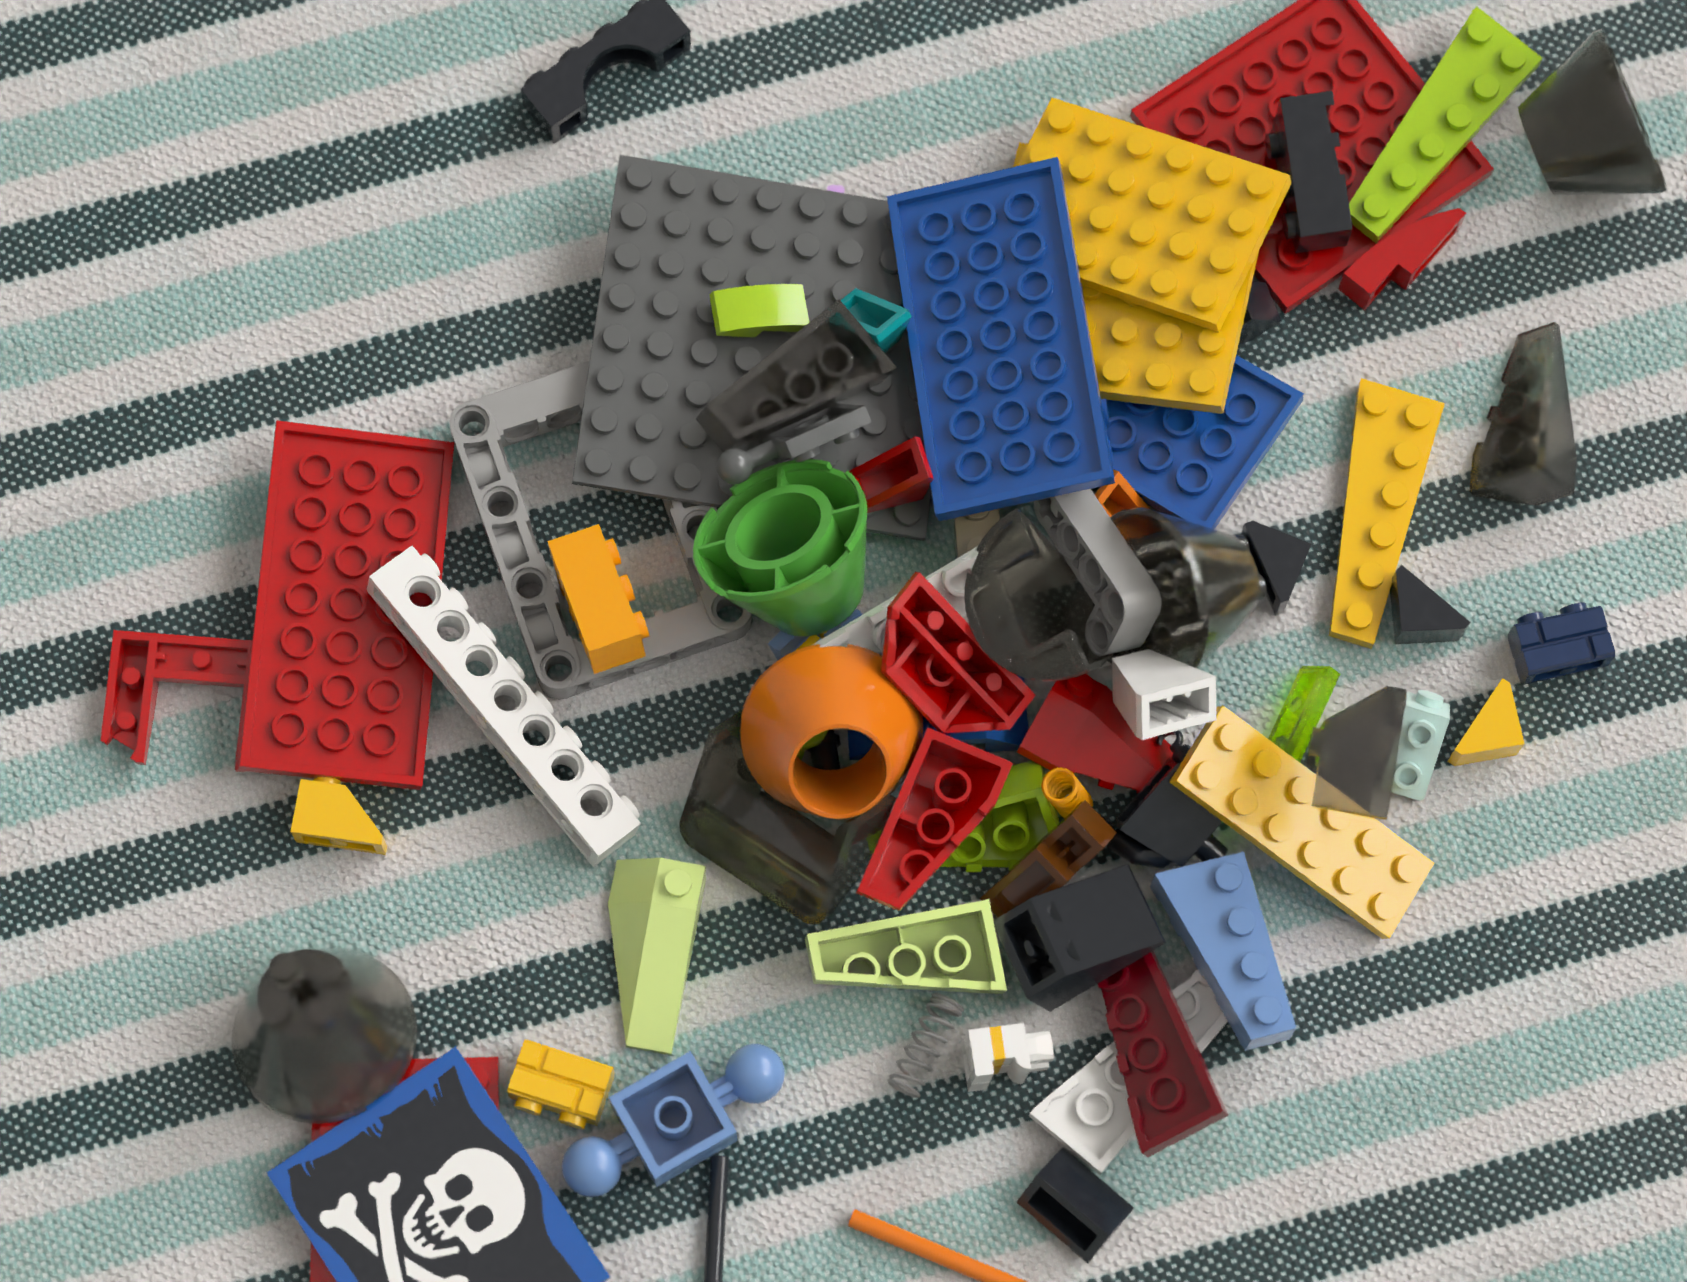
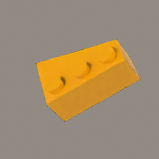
[547,524,650,674]

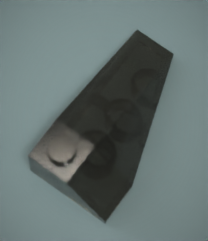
[1469,322,1577,506]

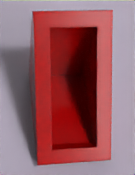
[849,436,934,513]

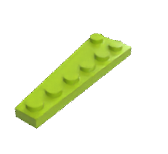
[1349,6,1543,243]

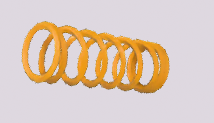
[1041,767,1093,818]

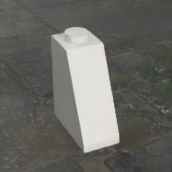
[1112,649,1216,740]

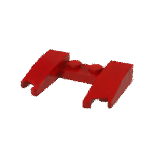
[100,630,252,772]

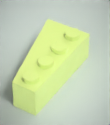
[805,899,1007,994]

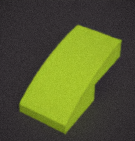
[709,284,810,337]

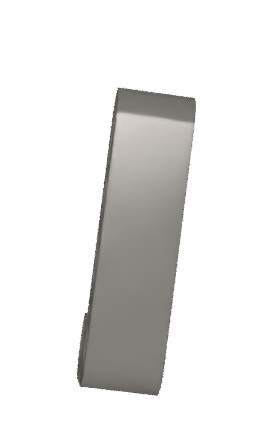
[1034,489,1161,656]

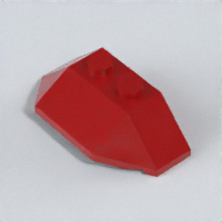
[881,572,1036,733]

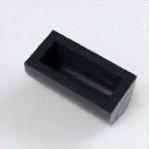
[1016,1147,1134,1263]

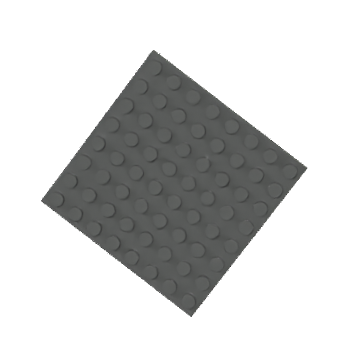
[572,155,931,541]

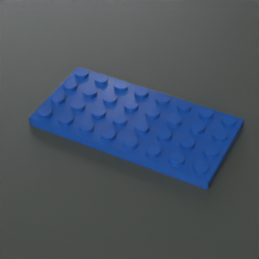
[887,157,1115,521]

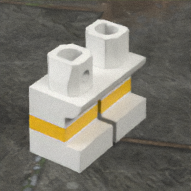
[961,1023,1054,1092]

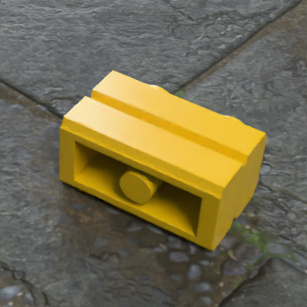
[507,1039,615,1130]

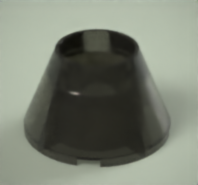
[1518,28,1668,195]

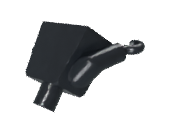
[1100,730,1228,869]

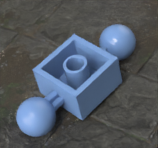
[562,1044,785,1197]

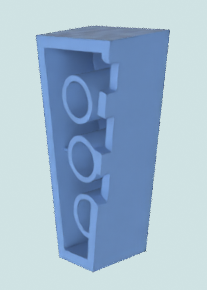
[1150,852,1296,1051]

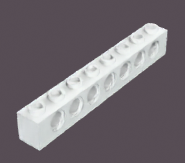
[367,546,641,867]

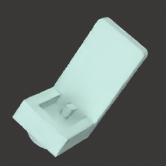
[1381,690,1450,801]

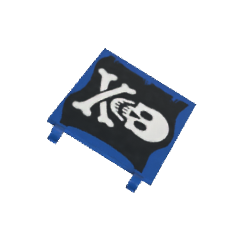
[267,1047,611,1282]

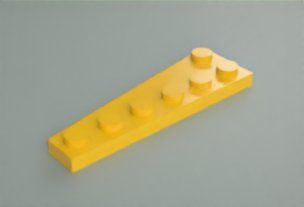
[1329,378,1445,649]

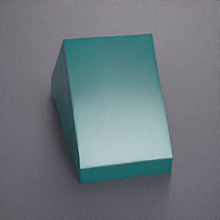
[824,288,912,366]

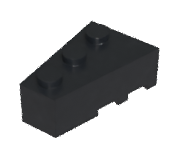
[1265,91,1353,253]

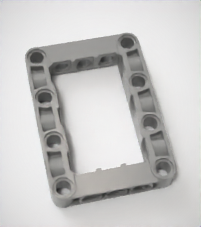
[449,361,752,700]

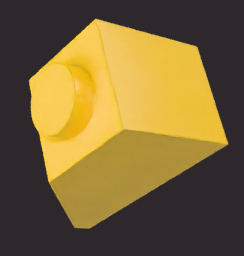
[291,777,387,855]

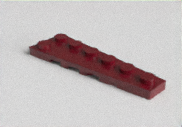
[1098,951,1229,1158]

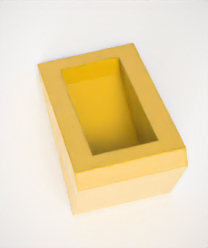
[1447,678,1525,766]

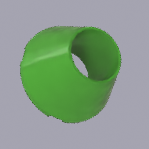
[693,459,867,636]

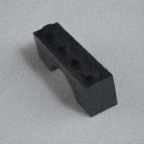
[521,0,691,144]

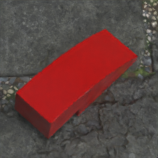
[1338,208,1466,310]

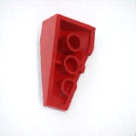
[1017,665,1173,793]
[857,728,1013,911]

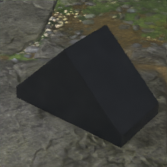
[1239,520,1311,616]
[1390,565,1471,644]

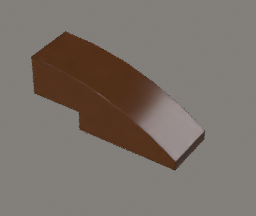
[980,800,1117,918]

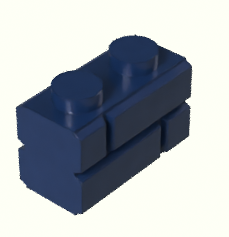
[1508,602,1615,685]

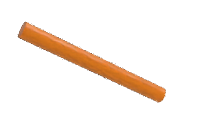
[848,1209,1028,1282]

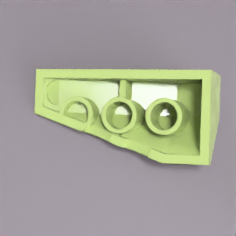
[608,858,706,1055]

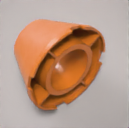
[740,644,923,819]

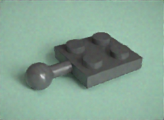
[716,403,871,485]

